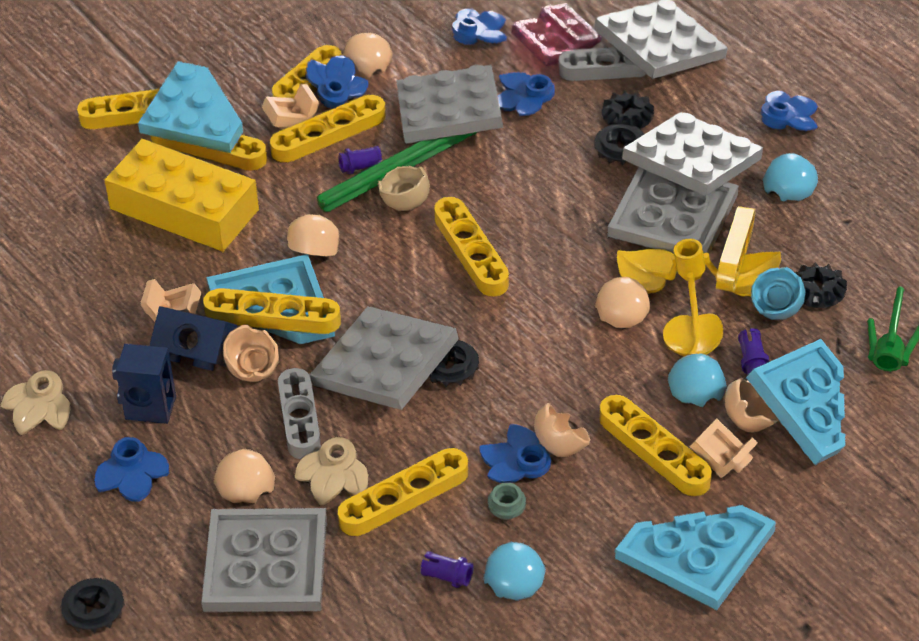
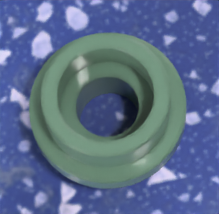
[488,483,526,519]

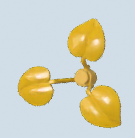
[617,239,781,356]

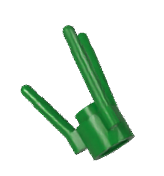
[867,286,919,372]

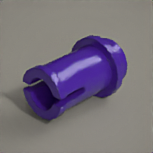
[338,145,382,175]
[421,551,473,588]

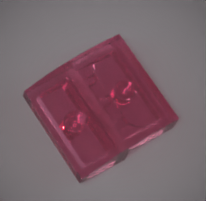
[511,3,602,66]

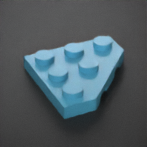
[138,61,243,153]
[206,254,335,344]
[746,339,845,465]
[615,505,776,610]

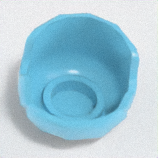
[763,153,818,202]
[751,267,805,320]
[667,353,727,407]
[483,542,545,601]

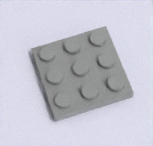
[593,0,728,79]
[396,65,503,144]
[622,112,763,196]
[608,167,739,255]
[310,306,459,410]
[202,508,327,612]

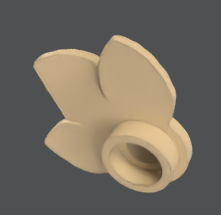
[1,370,71,435]
[295,437,368,506]

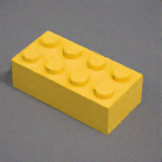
[104,139,259,252]

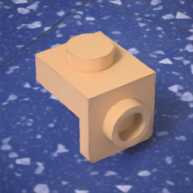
[262,84,318,129]
[141,279,201,322]
[689,418,758,478]

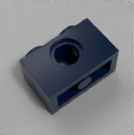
[149,306,237,371]
[112,344,176,424]

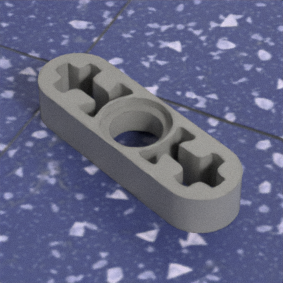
[559,47,647,81]
[278,368,321,460]

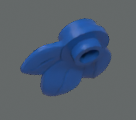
[452,9,507,44]
[306,55,369,109]
[498,72,555,116]
[760,91,818,131]
[479,424,551,483]
[95,437,169,502]

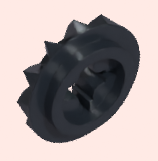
[602,90,654,129]
[594,124,644,166]
[794,262,847,308]
[429,340,479,388]
[61,578,125,635]

